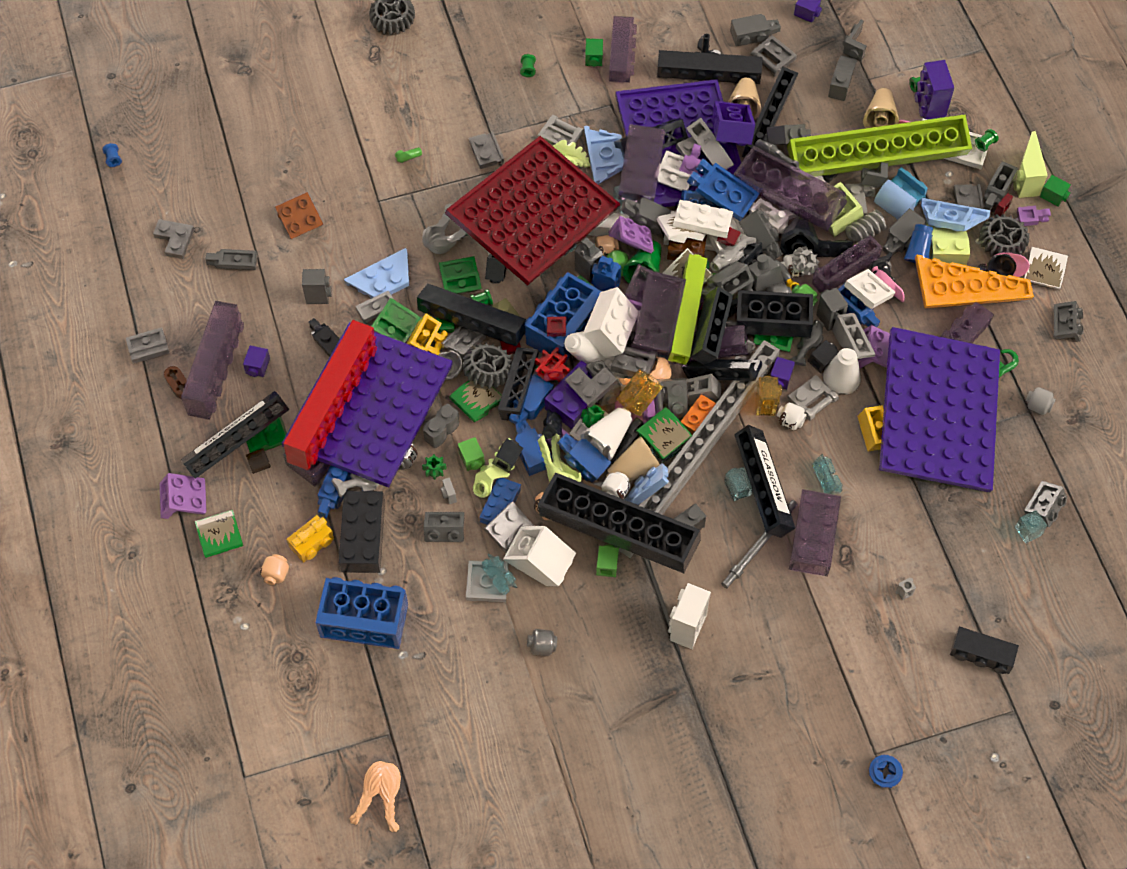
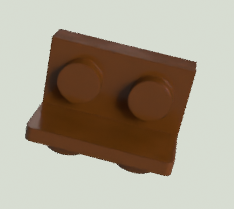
[667,234,707,260]

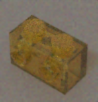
[616,369,663,416]
[755,376,782,416]

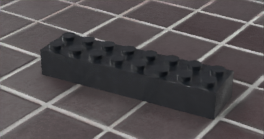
[538,472,701,574]

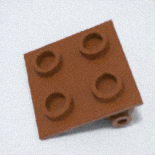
[275,192,323,239]

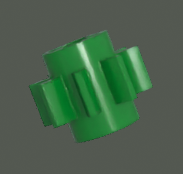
[581,405,605,428]
[422,454,447,480]

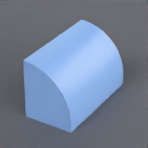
[874,179,917,220]

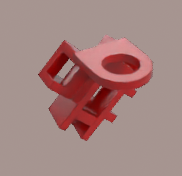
[535,347,570,382]

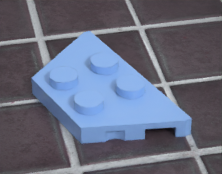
[584,126,627,184]
[921,198,990,232]
[344,248,409,298]
[624,463,669,505]

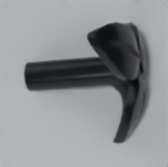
[696,33,721,54]

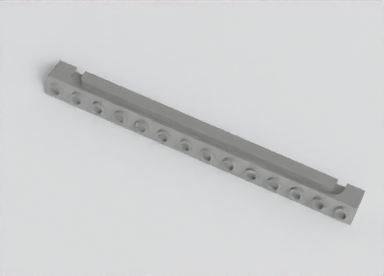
[614,340,780,558]

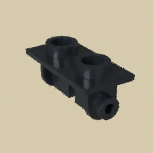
[816,239,853,257]
[737,242,763,266]
[542,409,562,439]

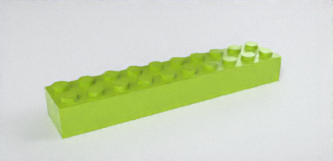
[787,114,972,180]

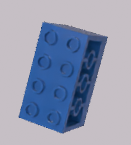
[524,272,602,364]
[315,577,409,649]

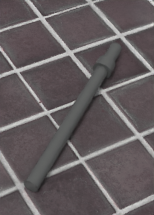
[721,500,798,589]

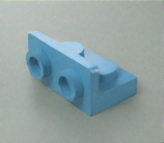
[890,167,928,207]

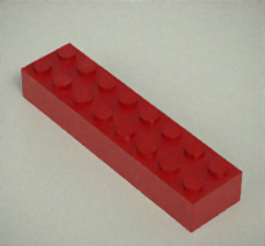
[283,320,377,470]

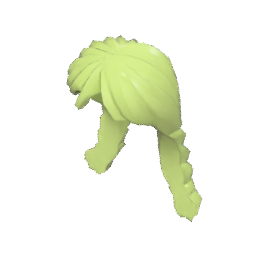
[538,433,581,482]

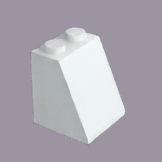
[503,526,576,586]

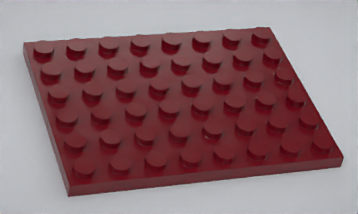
[445,136,620,286]

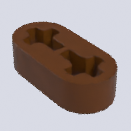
[164,366,192,399]

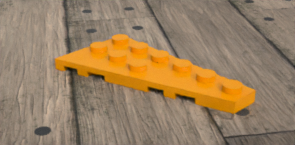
[915,254,1034,309]

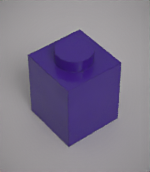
[794,0,822,23]
[243,345,270,377]
[769,357,795,390]

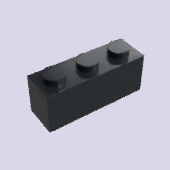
[950,626,1019,674]

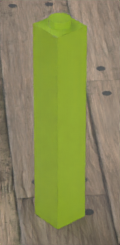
[668,254,708,365]

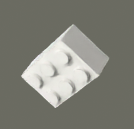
[583,287,639,358]
[668,583,711,649]

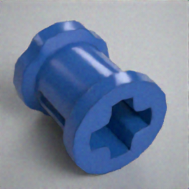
[102,143,122,167]

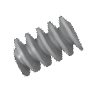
[845,209,886,245]

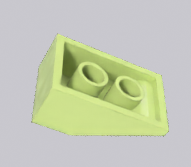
[1013,131,1048,198]
[926,222,970,265]

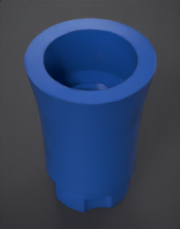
[904,224,933,263]

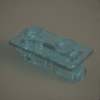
[812,454,843,497]
[482,554,517,595]

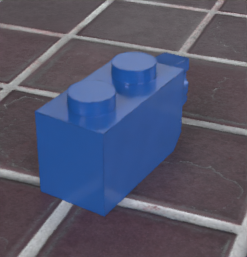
[591,256,621,292]
[838,284,880,327]
[509,374,554,424]
[515,420,552,476]
[557,433,612,483]
[317,465,352,518]

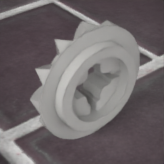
[792,246,820,275]

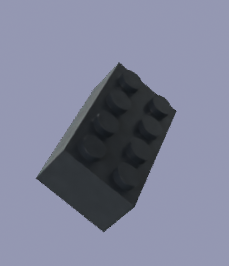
[735,290,813,338]
[338,491,385,573]

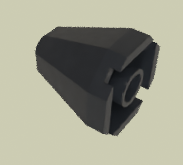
[780,216,819,259]

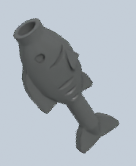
[755,139,802,174]
[789,320,824,366]

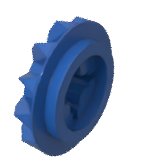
[869,755,903,788]

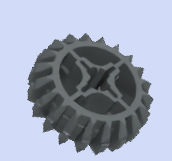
[369,0,415,35]
[979,214,1030,257]
[462,342,512,389]

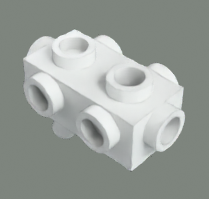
[748,198,789,234]

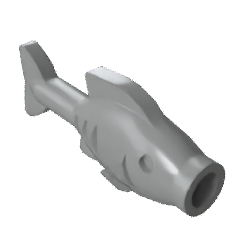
[710,234,756,272]
[331,474,379,497]

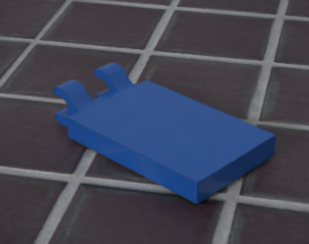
[687,159,760,221]

